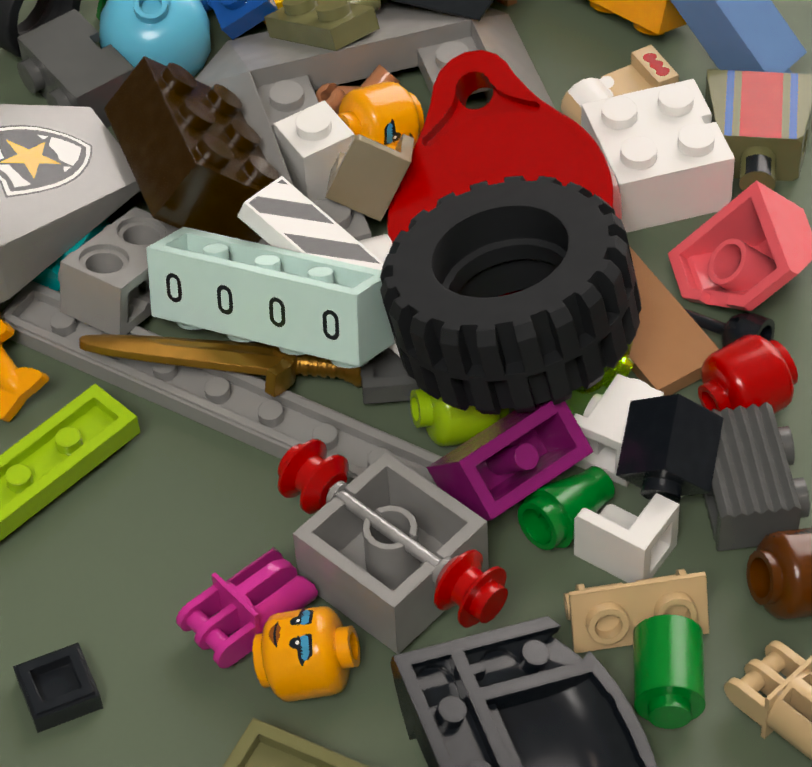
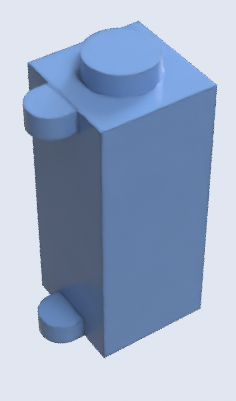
[670,0,807,73]

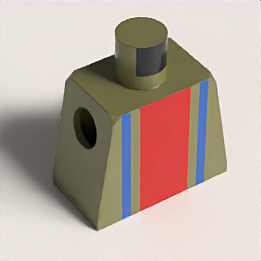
[705,69,812,191]

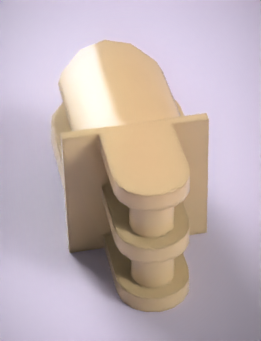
[724,640,812,760]

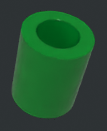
[633,615,706,729]

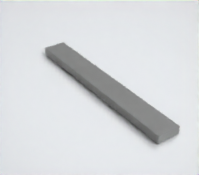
[0,281,442,486]

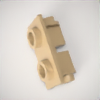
[563,568,709,653]

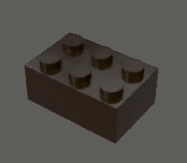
[104,56,279,243]

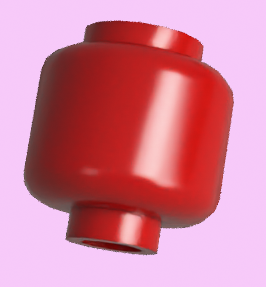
[698,334,798,415]

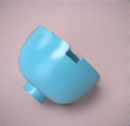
[99,0,211,77]

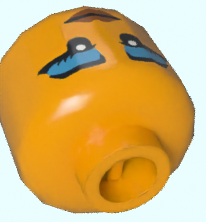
[337,82,424,146]
[252,606,360,702]

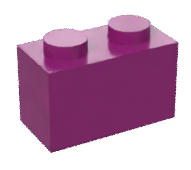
[426,400,593,521]

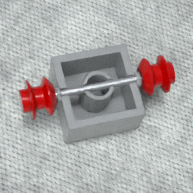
[278,439,508,655]

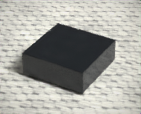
[13,642,103,733]

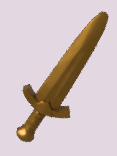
[79,334,361,397]

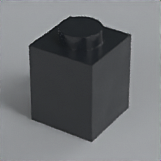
[616,394,724,503]

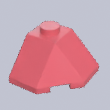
[667,180,812,311]

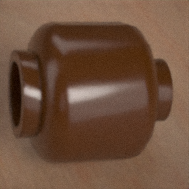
[746,528,812,620]

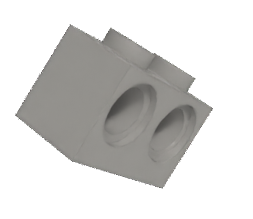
[58,207,179,335]

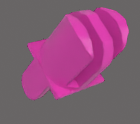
[176,547,318,669]

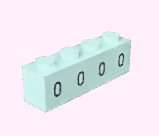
[146,227,394,368]

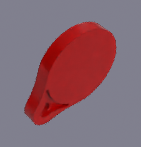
[387,50,622,297]

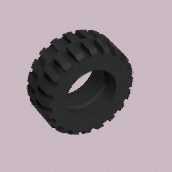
[380,176,642,415]

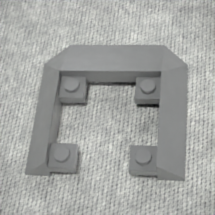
[195,1,555,246]

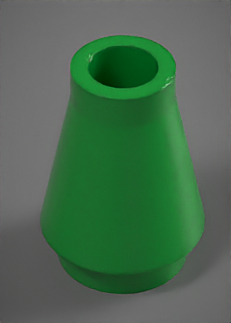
[518,466,615,550]

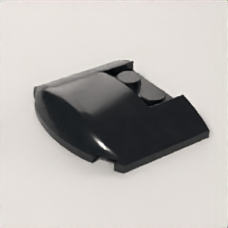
[390,616,657,767]

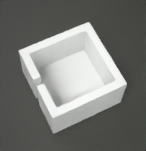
[581,79,735,233]

